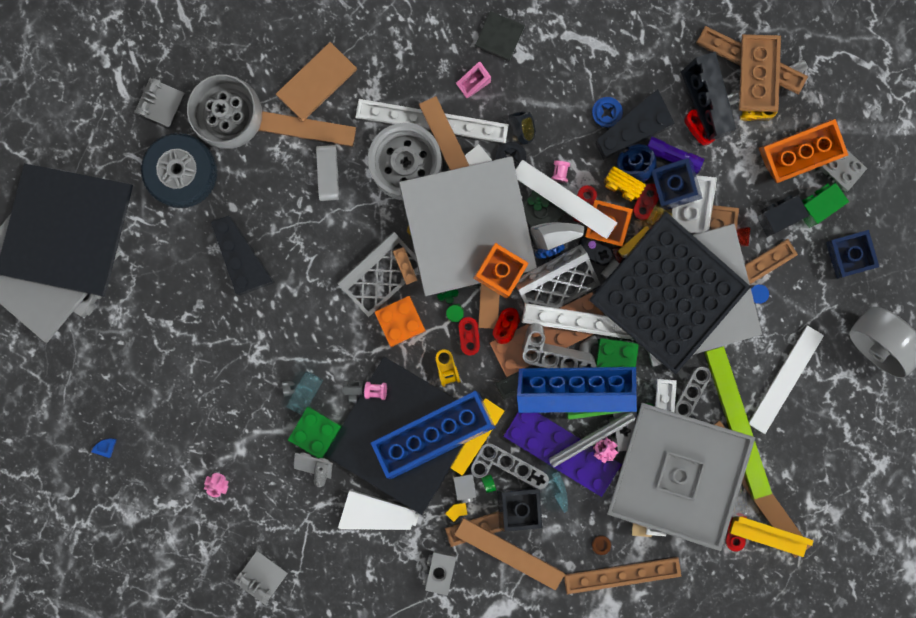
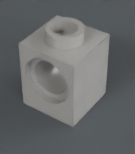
[454,473,476,503]

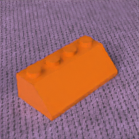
[759,119,848,183]

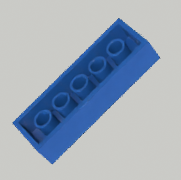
[517,367,637,413]
[371,391,496,479]

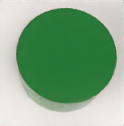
[446,303,464,322]
[481,474,496,493]

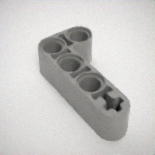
[522,323,596,368]
[471,443,549,489]

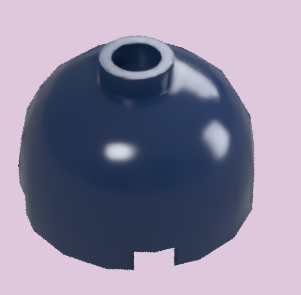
[617,144,657,182]

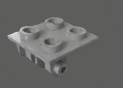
[135,78,185,127]
[819,150,867,192]
[294,453,333,487]
[234,551,288,605]

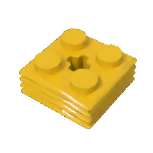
[604,166,646,202]

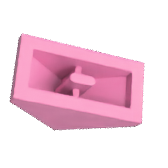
[456,62,491,98]

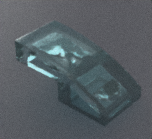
[287,371,323,415]
[551,471,568,513]

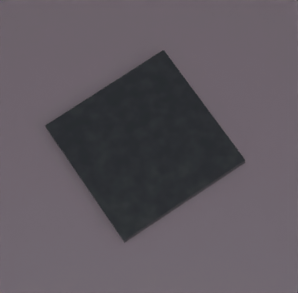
[0,163,133,297]
[589,211,751,375]
[325,357,465,515]

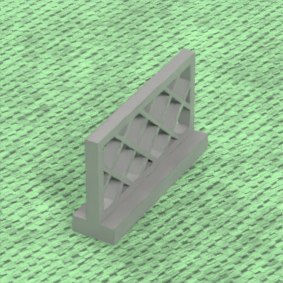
[337,232,419,317]
[516,244,601,308]

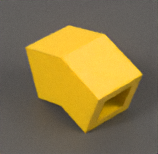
[445,503,467,522]

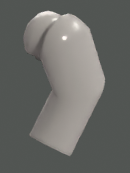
[579,334,599,354]

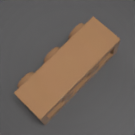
[392,247,417,285]

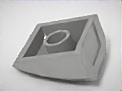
[530,222,584,250]

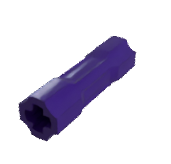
[647,137,704,174]

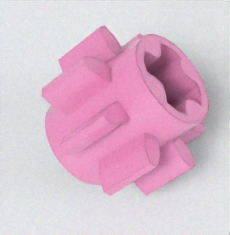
[593,437,618,463]
[204,473,228,497]

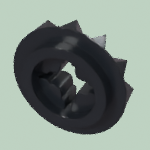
[496,142,526,170]

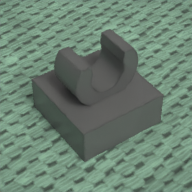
[343,381,364,403]

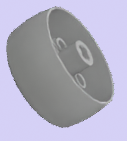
[187,75,263,149]
[849,307,916,378]

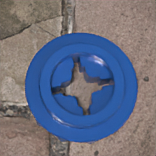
[592,97,623,127]
[534,244,565,259]

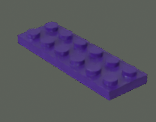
[503,411,622,497]

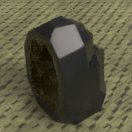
[509,111,536,144]

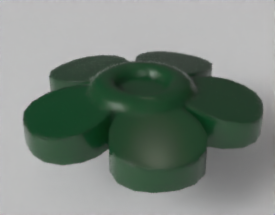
[528,190,550,211]
[437,289,459,304]

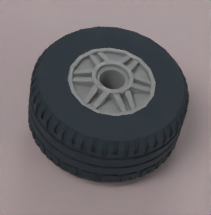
[141,133,218,208]

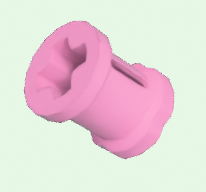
[551,161,570,183]
[364,382,387,400]

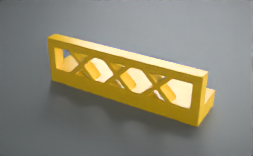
[729,514,814,557]

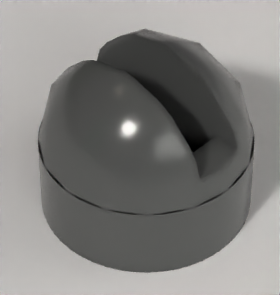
[282,381,296,397]

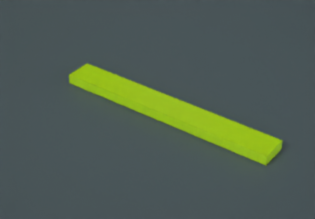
[704,346,772,500]

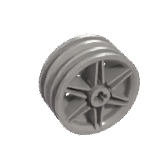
[368,123,443,201]

